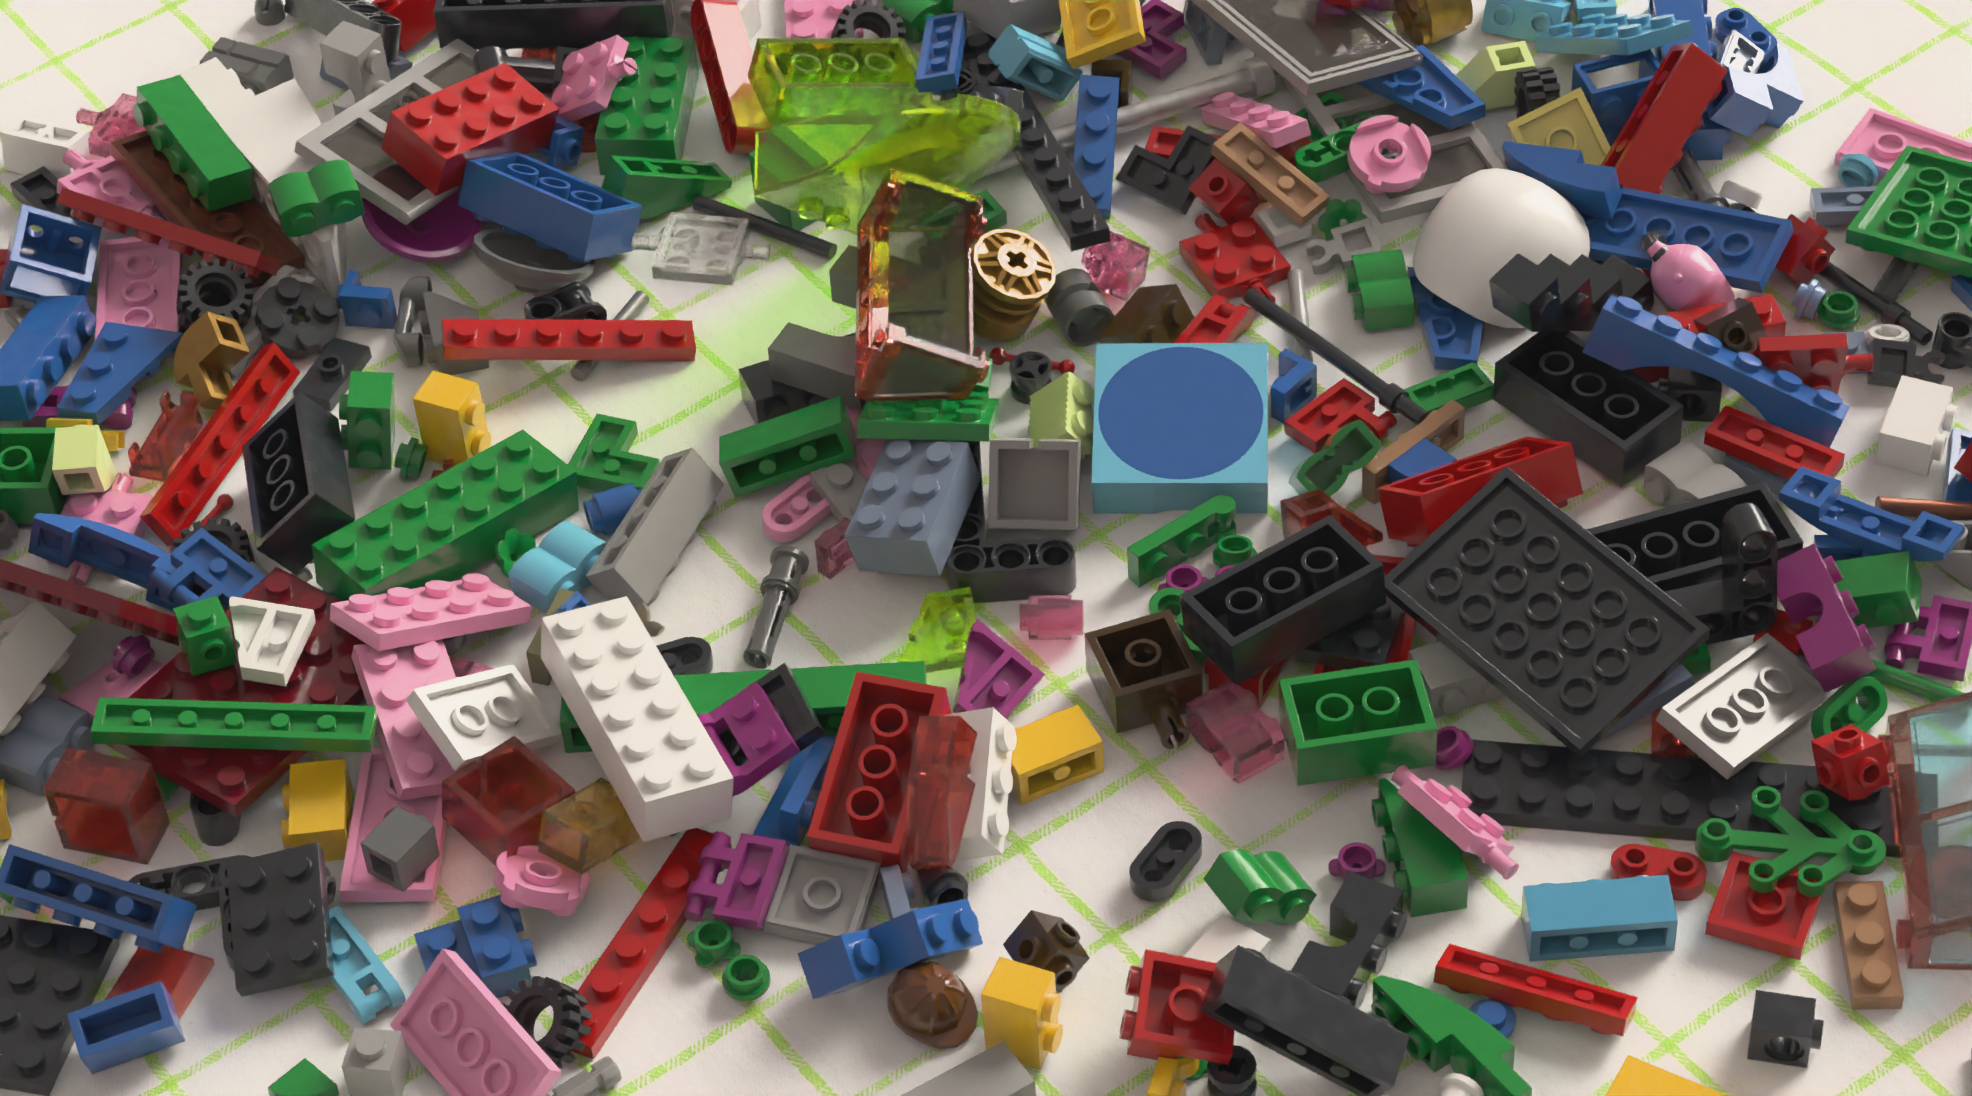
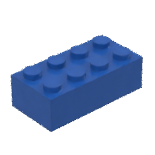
[458,151,642,264]

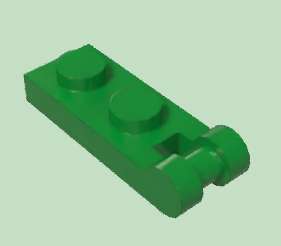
[1127,495,1236,588]

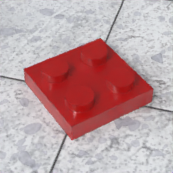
[1705,851,1824,960]

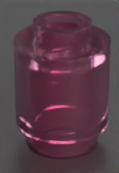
[1020,595,1084,640]

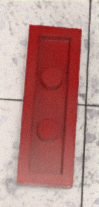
[1704,405,1845,479]

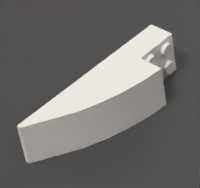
[175,57,348,299]

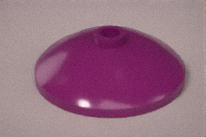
[361,166,482,263]

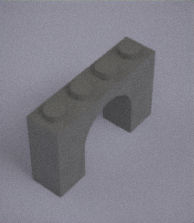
[768,245,942,409]

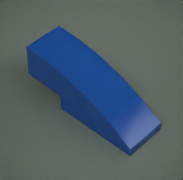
[1502,141,1622,220]

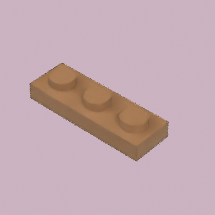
[1211,122,1330,227]
[1362,400,1465,505]
[1832,881,1904,1010]

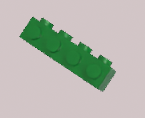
[133,75,253,212]

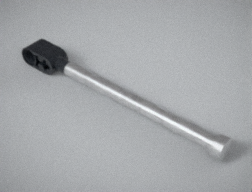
[865,56,1275,221]

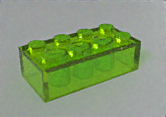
[747,38,927,127]

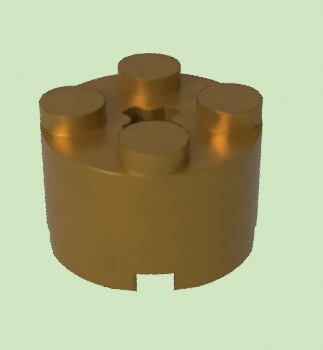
[1392,0,1473,47]

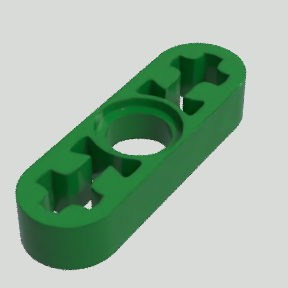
[1295,114,1399,183]

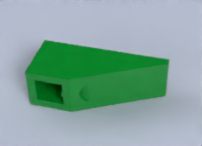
[1371,778,1468,917]

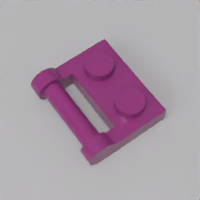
[697,681,800,796]

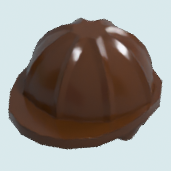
[887,961,978,1049]

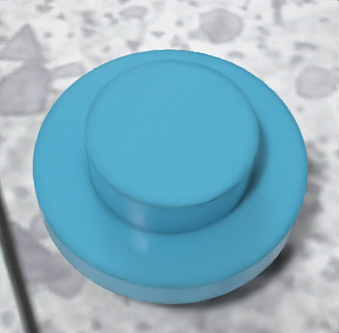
[1837,153,1879,187]

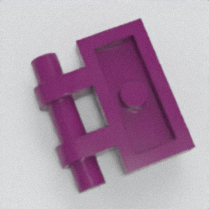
[1884,595,1972,682]
[684,831,789,931]

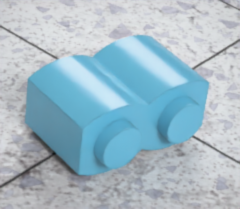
[508,520,607,613]

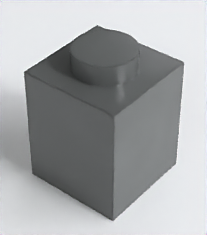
[360,806,440,893]

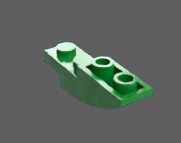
[1371,975,1532,1096]

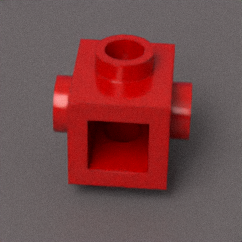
[1811,724,1890,801]

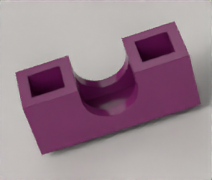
[1777,543,1876,693]

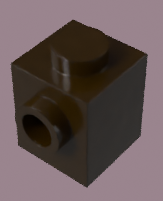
[1693,297,1767,353]

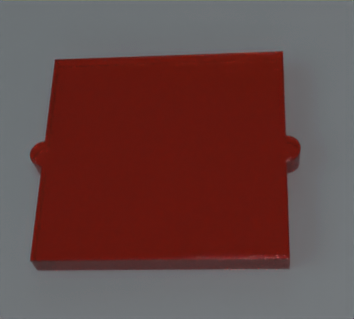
[104,945,215,1020]

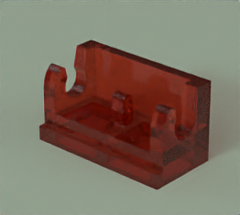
[128,390,203,482]

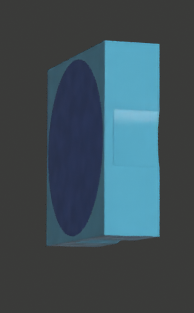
[1091,343,1268,514]

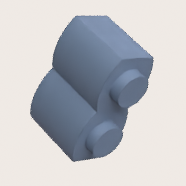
[0,695,93,797]

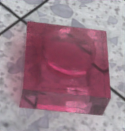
[814,517,855,579]

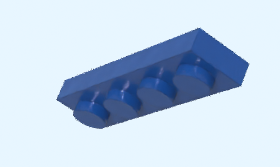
[915,11,968,95]
[1073,74,1120,219]

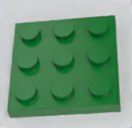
[857,389,999,442]

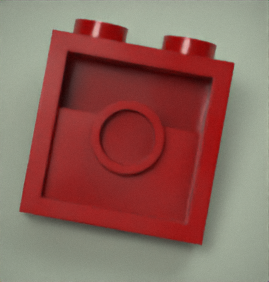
[1119,949,1235,1065]

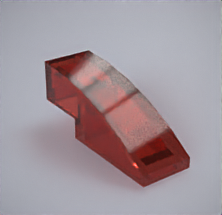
[907,716,978,870]

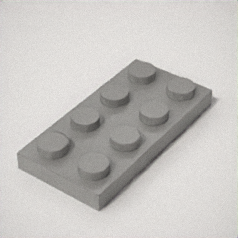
[1656,633,1837,779]

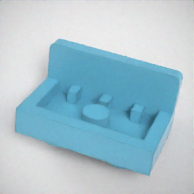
[1481,0,1573,42]

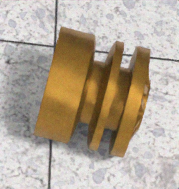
[951,229,1056,341]

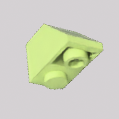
[1456,41,1535,110]
[52,424,117,495]

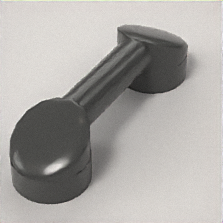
[393,276,433,366]

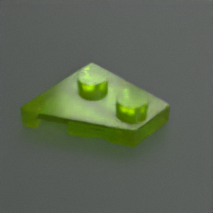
[897,587,977,673]

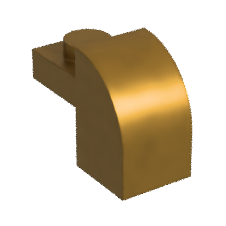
[173,311,250,411]

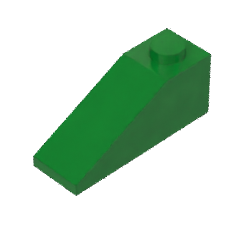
[601,155,732,219]

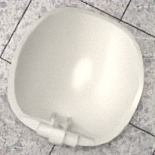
[1413,168,1590,328]

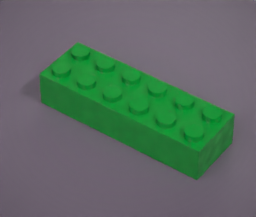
[312,429,579,601]

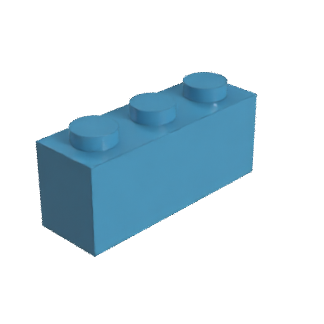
[1521,875,1678,962]

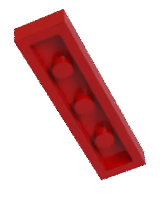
[1433,944,1638,1037]

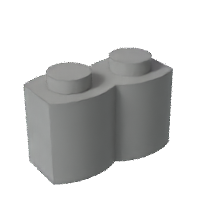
[1644,441,1747,508]

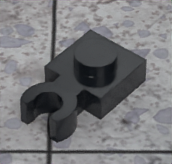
[1867,338,1946,388]

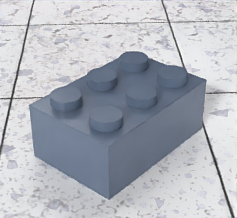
[845,439,981,577]

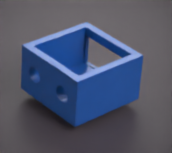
[1571,49,1660,147]
[0,204,102,303]

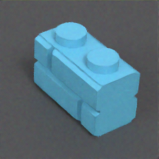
[988,25,1083,102]

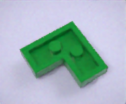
[568,413,660,491]

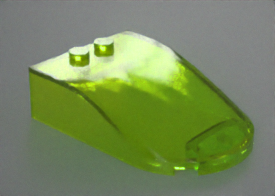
[754,92,1021,237]

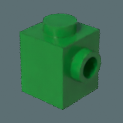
[173,595,237,676]

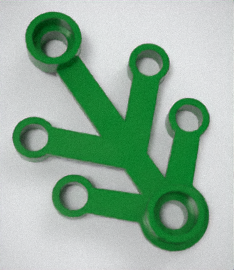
[1695,786,1886,897]

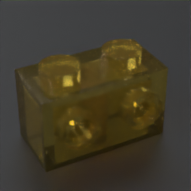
[538,777,640,874]

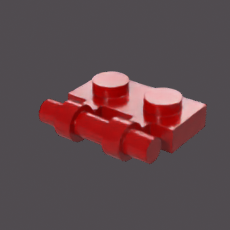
[1284,378,1397,454]

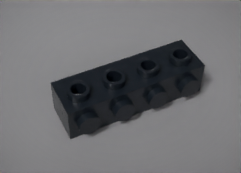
[1200,945,1410,1096]

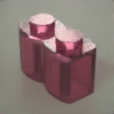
[1185,680,1286,783]

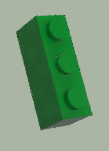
[719,396,856,498]

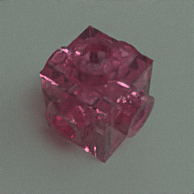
[1081,231,1150,301]

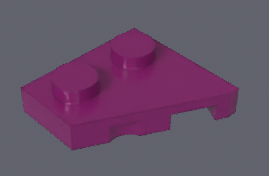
[952,619,1045,719]

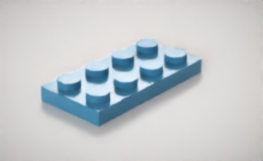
[1535,13,1694,55]

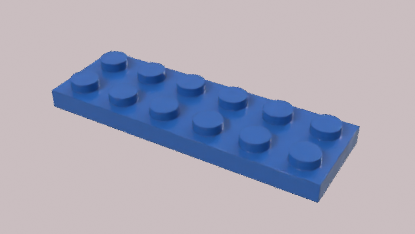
[1580,187,1794,293]

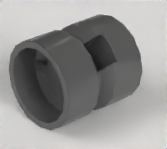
[1044,268,1114,347]

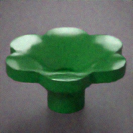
[1317,199,1368,241]
[494,528,536,578]

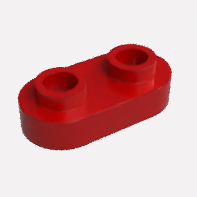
[1609,844,1707,901]

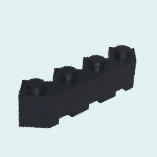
[1489,253,1654,332]

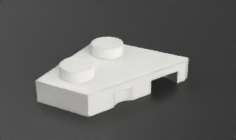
[229,596,316,686]

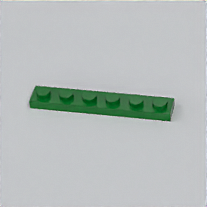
[91,697,378,753]

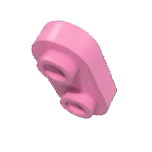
[762,474,832,542]

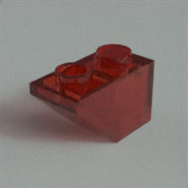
[1280,489,1383,548]

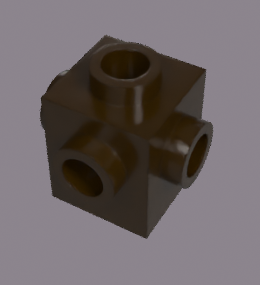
[1002,910,1090,992]

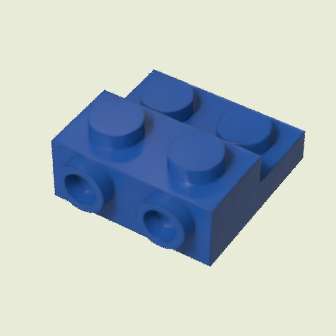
[414,894,537,999]

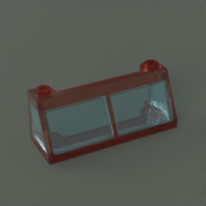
[1877,691,1972,970]

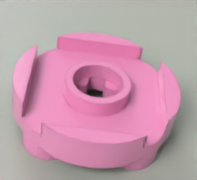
[1347,115,1431,194]
[493,846,590,916]

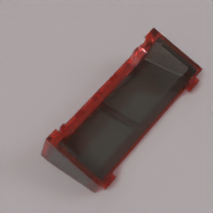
[855,166,990,402]

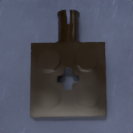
[1084,609,1203,749]

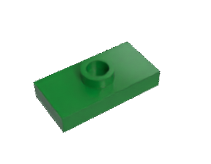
[1404,362,1494,413]

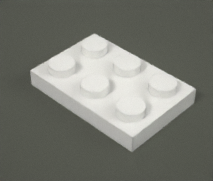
[405,664,562,772]

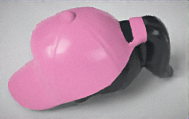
[1640,230,1734,311]

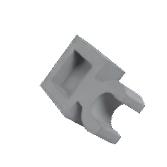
[1305,217,1382,274]

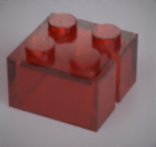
[442,736,575,866]
[43,747,170,865]

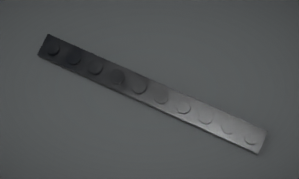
[962,33,1111,252]

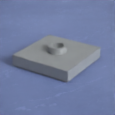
[763,844,881,944]

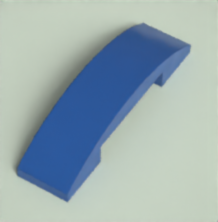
[1779,466,1965,562]
[28,513,194,612]

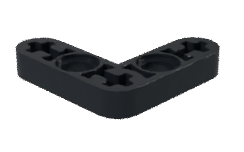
[128,855,252,971]

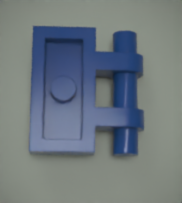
[149,528,267,608]

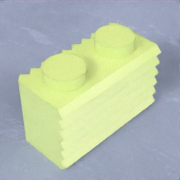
[1028,371,1094,459]

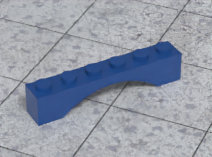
[1582,295,1850,448]

